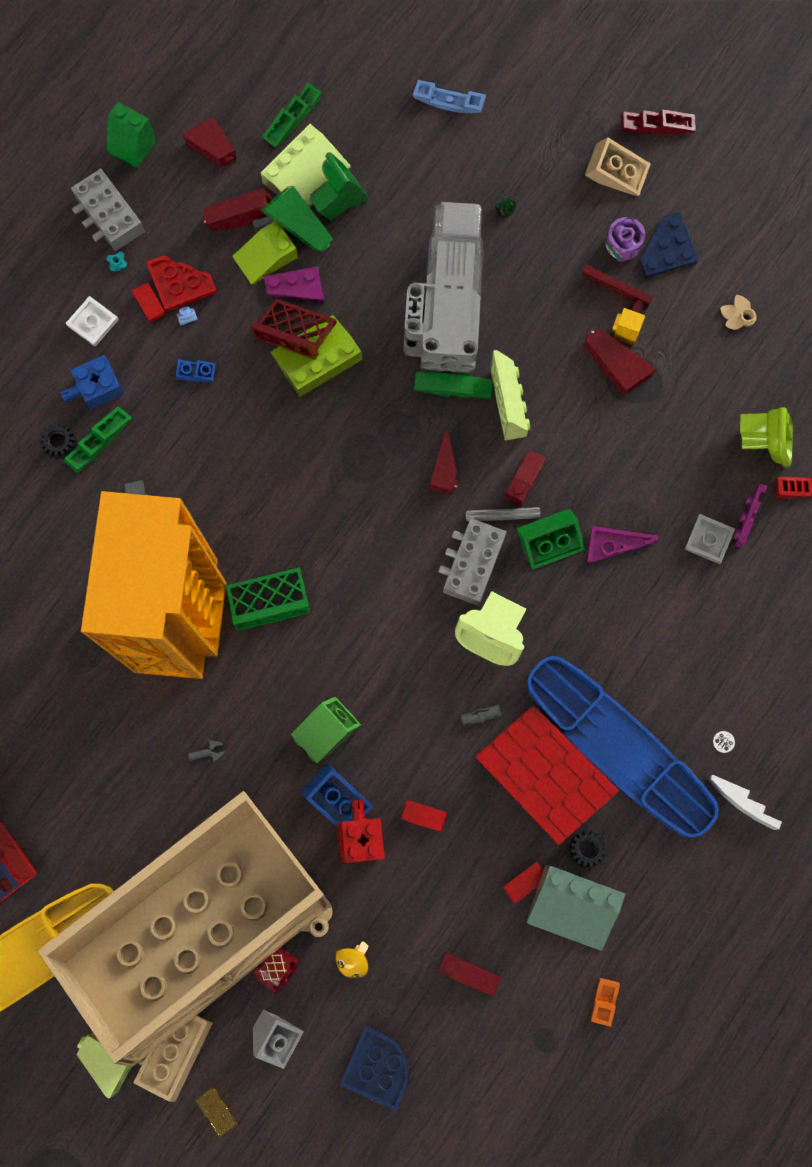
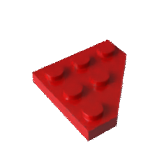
[146,256,217,312]

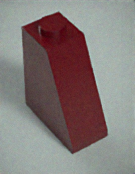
[183,117,237,168]

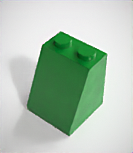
[107,102,156,169]

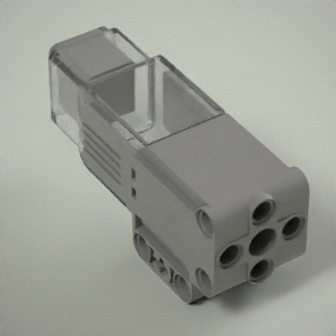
[403,202,483,376]

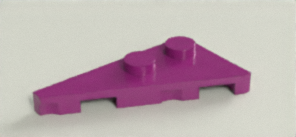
[587,526,659,563]

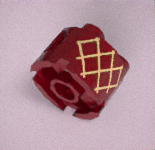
[253,947,300,995]

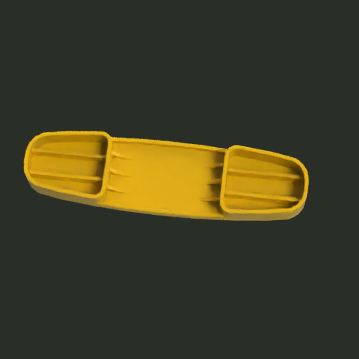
[0,884,114,1012]

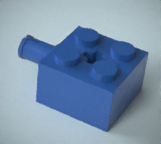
[60,355,124,409]

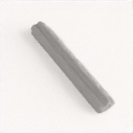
[465,507,540,522]

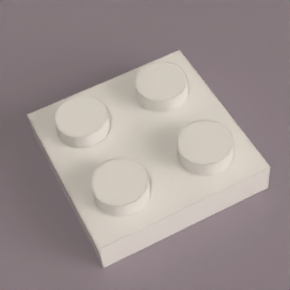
[66,296,119,347]

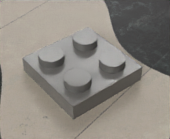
[684,514,735,564]

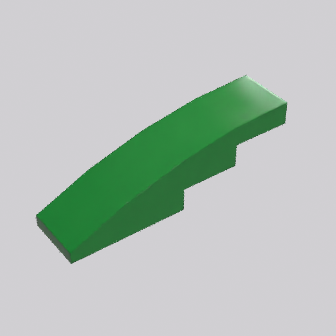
[262,83,323,148]
[414,372,492,400]
[64,406,132,474]

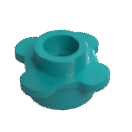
[107,252,127,272]

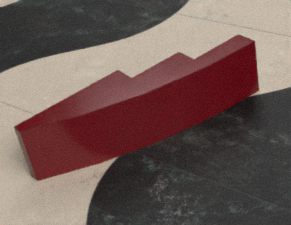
[620,109,695,134]

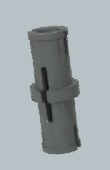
[460,705,501,727]

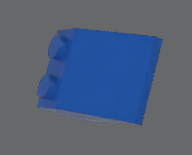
[300,763,374,827]

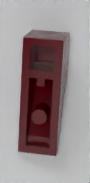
[430,432,459,495]
[505,450,546,507]
[437,952,501,996]

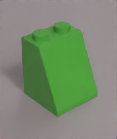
[291,697,361,763]

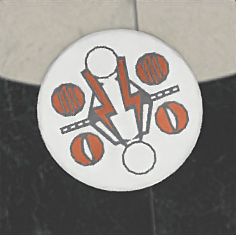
[713,731,735,753]

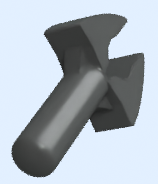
[188,740,226,762]

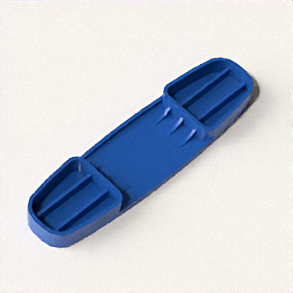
[526,656,719,838]

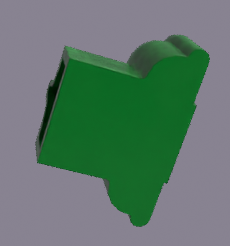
[309,152,369,222]

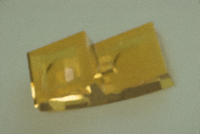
[196,1088,238,1137]

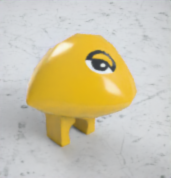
[336,941,369,978]

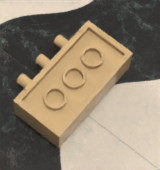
[133,1015,213,1102]

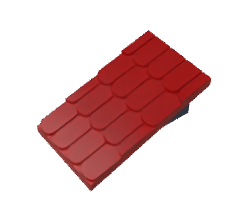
[475,705,619,845]

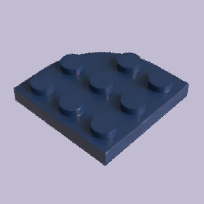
[340,1025,408,1111]

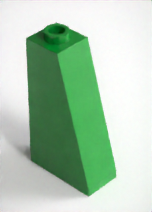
[261,186,333,251]

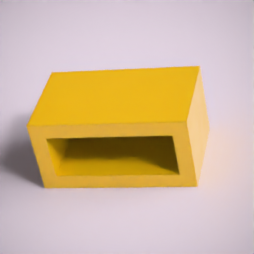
[612,308,645,346]

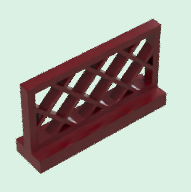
[250,299,337,360]

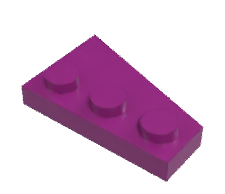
[264,266,324,303]
[733,484,767,548]

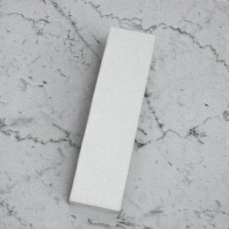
[707,775,782,830]

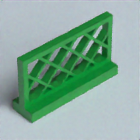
[226,567,311,632]

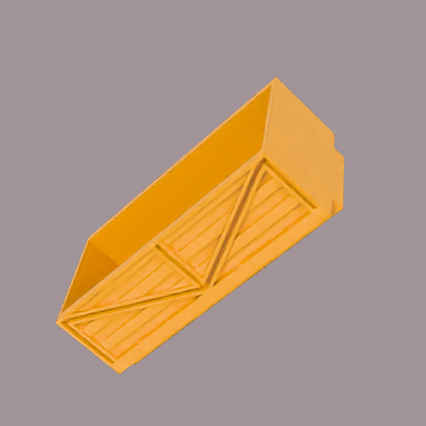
[81,491,226,679]

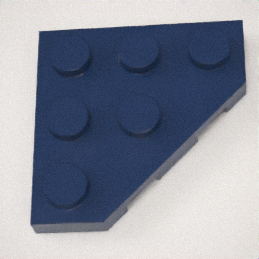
[640,212,698,278]

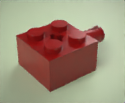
[336,800,385,864]

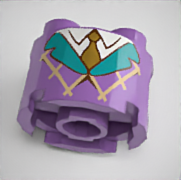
[605,217,645,262]

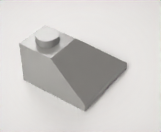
[253,1010,304,1069]

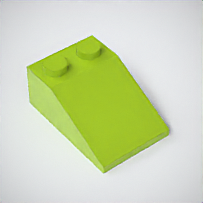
[233,221,298,285]

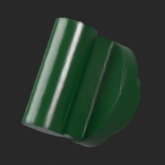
[495,196,516,216]

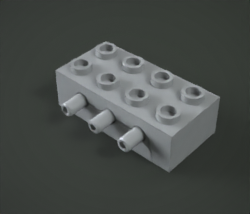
[71,169,145,252]
[438,518,507,606]

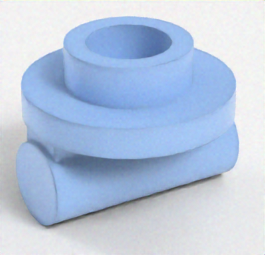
[177,307,198,326]

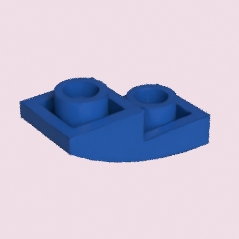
[175,359,216,382]

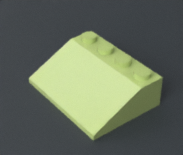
[261,124,351,208]
[491,350,530,440]

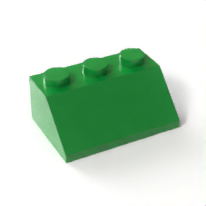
[517,509,585,570]

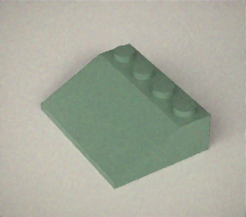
[526,865,625,951]

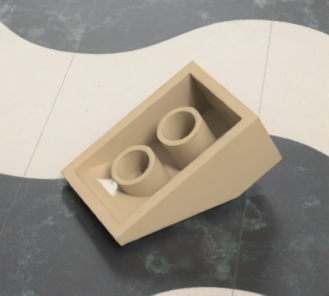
[585,138,650,196]

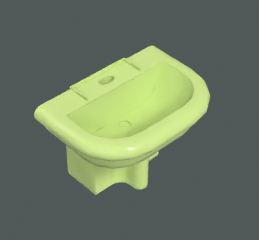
[455,591,526,666]

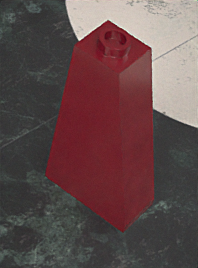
[203,188,273,231]
[583,329,656,396]

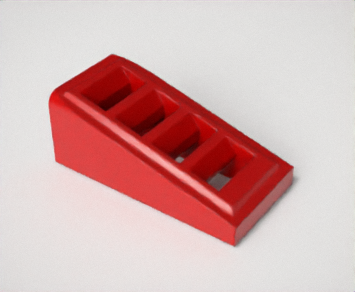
[774,477,812,499]

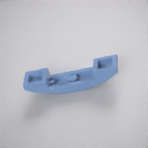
[413,80,486,113]

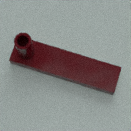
[582,265,652,313]

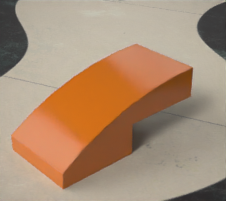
[591,978,620,1027]

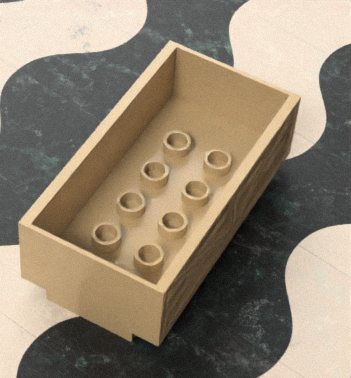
[38,791,331,1067]

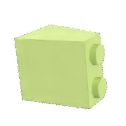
[77,1033,132,1099]

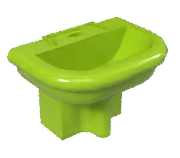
[740,407,793,468]

